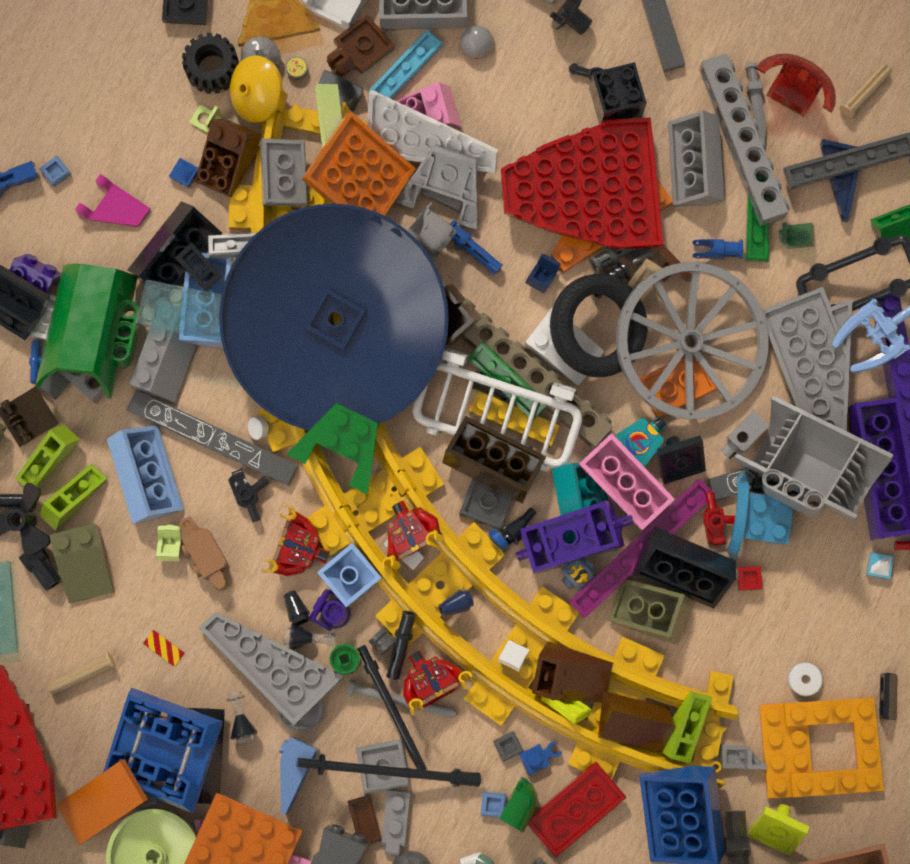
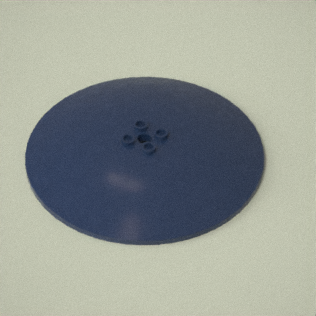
[219,204,449,430]

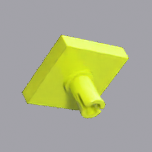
[747,804,809,856]

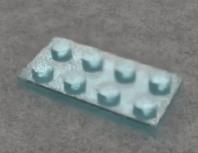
[136,280,222,342]

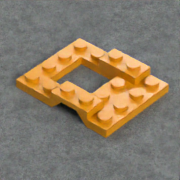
[758,697,884,799]

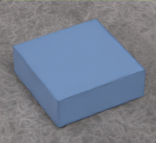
[39,156,71,187]
[481,792,506,817]

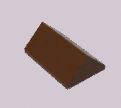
[598,692,676,752]

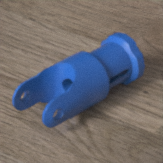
[692,239,743,259]

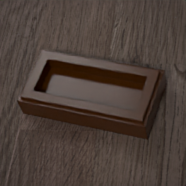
[347,795,382,843]

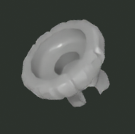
[240,36,281,69]

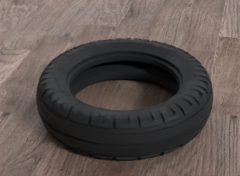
[550,274,648,377]

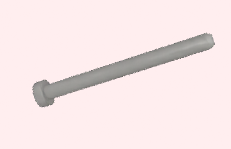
[347,679,456,718]

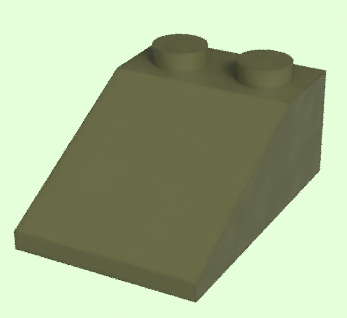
[49,523,114,603]
[608,579,693,645]

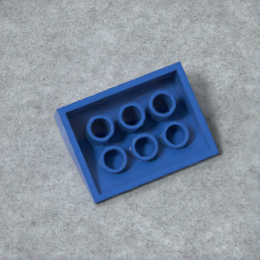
[639,766,725,864]

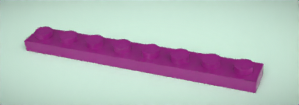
[568,478,711,619]

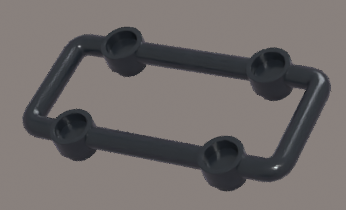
[796,235,910,311]

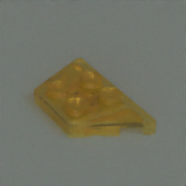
[237,0,321,47]

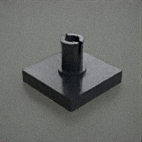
[657,435,706,484]

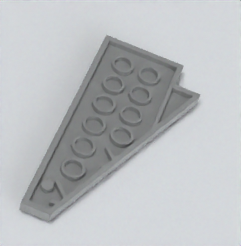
[762,287,853,431]

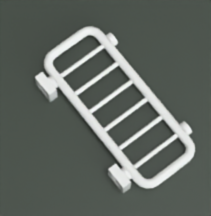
[412,348,582,471]

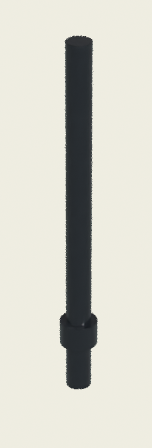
[357,644,427,770]

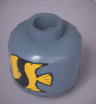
[561,557,595,590]

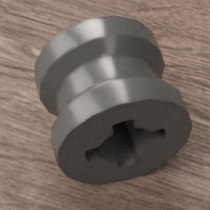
[369,626,396,655]

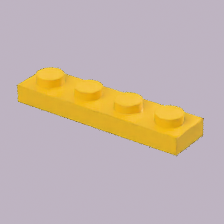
[469,391,560,447]

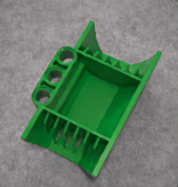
[35,264,141,399]

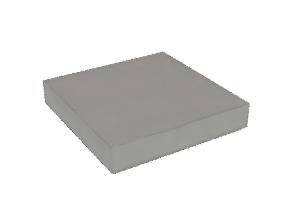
[356,739,410,794]

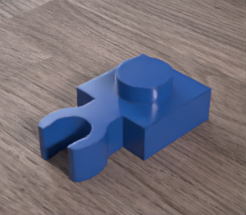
[519,741,562,775]

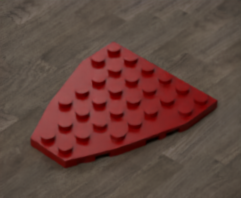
[500,117,663,250]
[0,665,57,831]

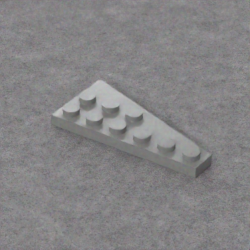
[199,612,344,726]

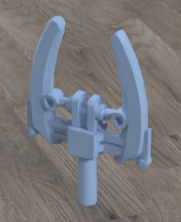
[832,299,910,373]

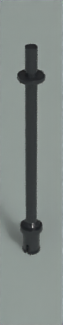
[296,754,481,787]

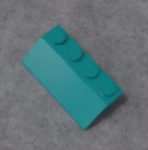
[552,463,618,556]

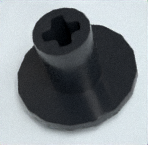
[549,0,592,35]

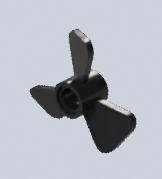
[0,483,51,555]

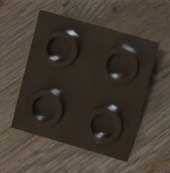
[0,386,59,447]

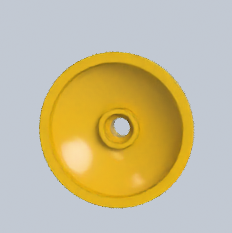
[230,56,283,123]

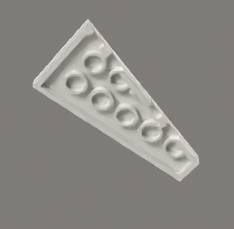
[368,90,498,173]

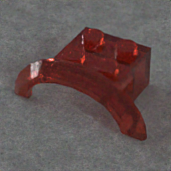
[755,53,836,117]

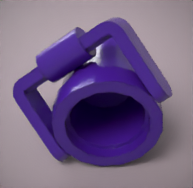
[310,589,351,632]

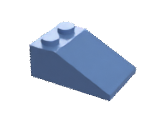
[279,737,319,815]

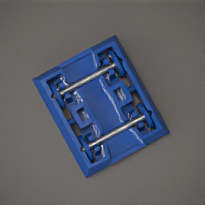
[103,688,223,813]

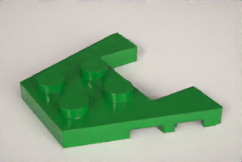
[287,403,378,494]

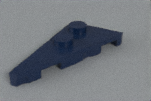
[820,139,859,223]

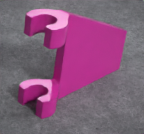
[75,174,150,227]

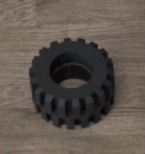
[182,33,239,94]

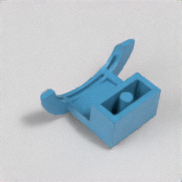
[727,471,793,560]

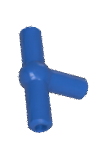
[29,339,42,384]

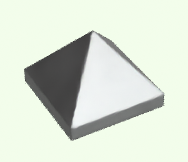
[625,248,653,266]

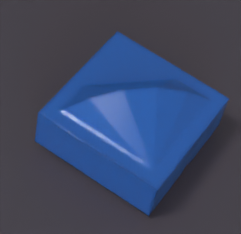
[169,158,198,188]

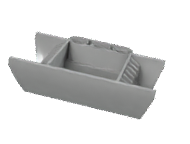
[735,395,893,522]

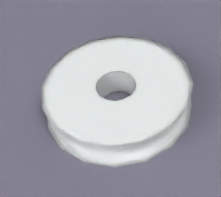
[788,662,823,697]

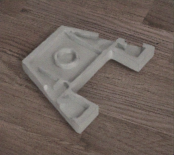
[395,145,478,230]

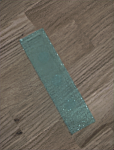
[0,561,18,655]

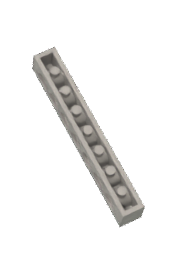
[699,53,789,227]

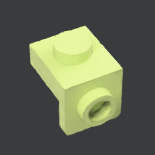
[156,525,182,562]

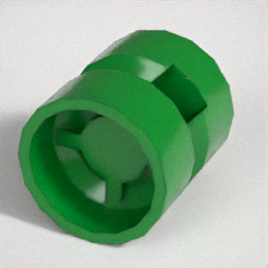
[329,644,361,675]

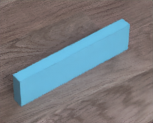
[369,29,443,99]

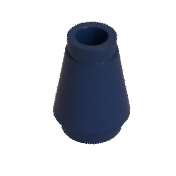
[438,590,474,617]

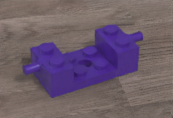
[516,501,634,574]

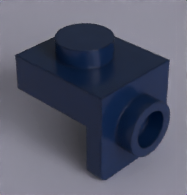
[525,253,561,294]

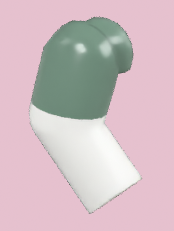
[460,852,494,864]

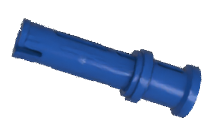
[450,220,503,275]

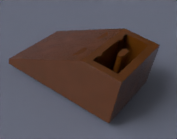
[195,119,262,197]
[532,641,613,703]

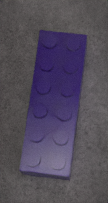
[848,397,910,540]

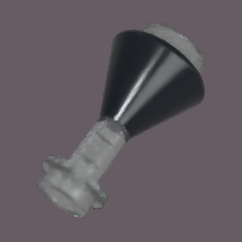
[283,623,335,650]
[227,691,258,745]

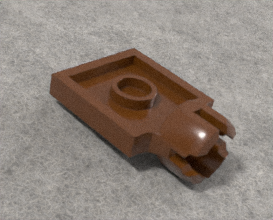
[327,14,395,77]

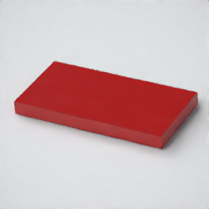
[528,761,627,858]

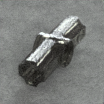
[724,810,751,864]

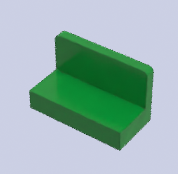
[870,204,910,246]

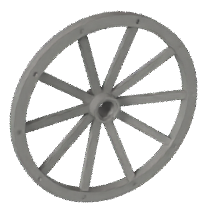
[616,262,769,420]

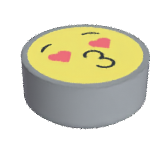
[286,56,308,80]

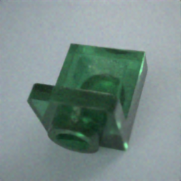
[779,222,814,249]

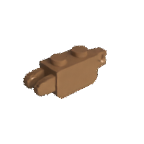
[178,516,229,591]

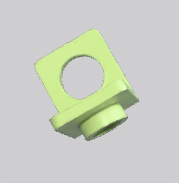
[190,105,222,133]

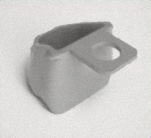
[407,202,456,261]

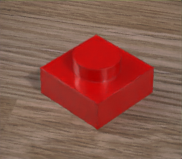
[737,566,762,591]

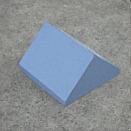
[317,543,381,608]

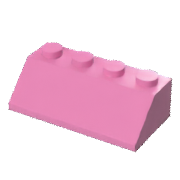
[579,433,675,531]

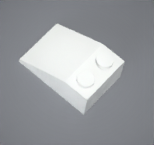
[524,307,604,387]

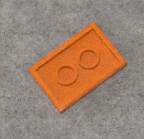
[639,356,717,418]

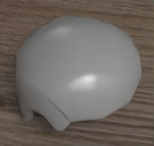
[460,26,494,59]

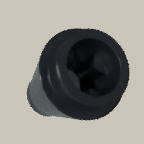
[283,590,310,626]

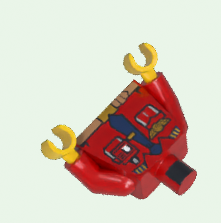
[382,500,444,572]
[261,505,330,577]
[403,651,475,716]

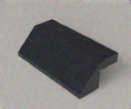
[0,265,50,340]

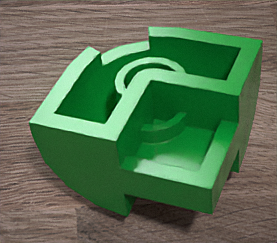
[499,776,538,832]

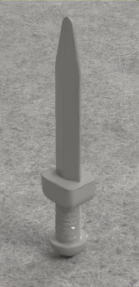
[745,62,766,141]

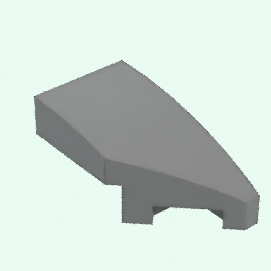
[720,745,767,770]

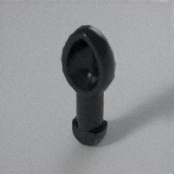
[569,63,604,81]

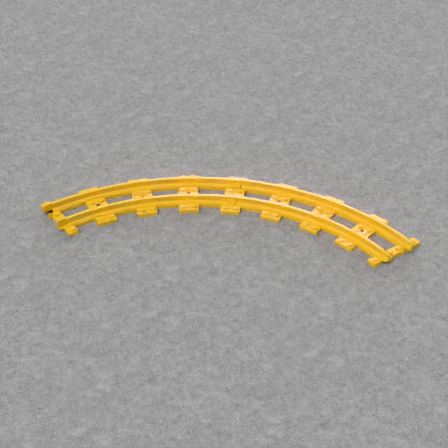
[228,91,740,788]

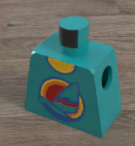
[615,416,667,467]

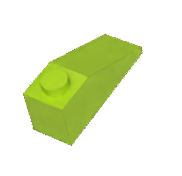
[15,424,80,487]
[39,464,108,531]
[662,691,712,763]

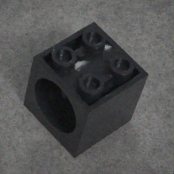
[589,62,647,125]

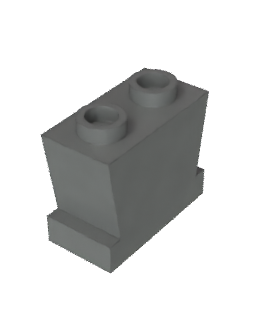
[311,824,371,864]

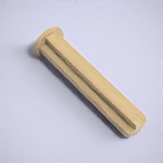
[840,64,892,119]
[47,652,116,695]

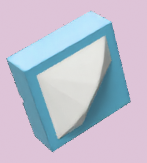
[866,553,894,580]

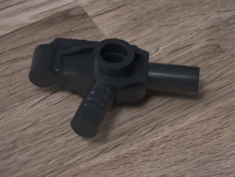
[228,468,270,523]

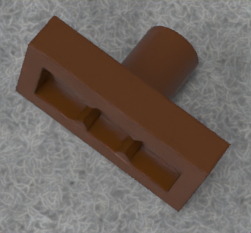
[656,245,692,283]

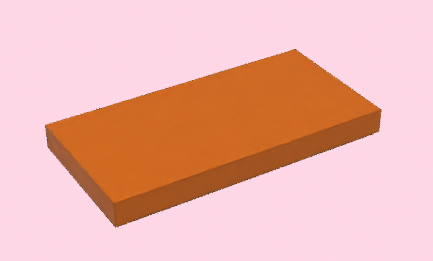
[57,759,148,845]

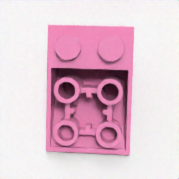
[397,82,462,129]

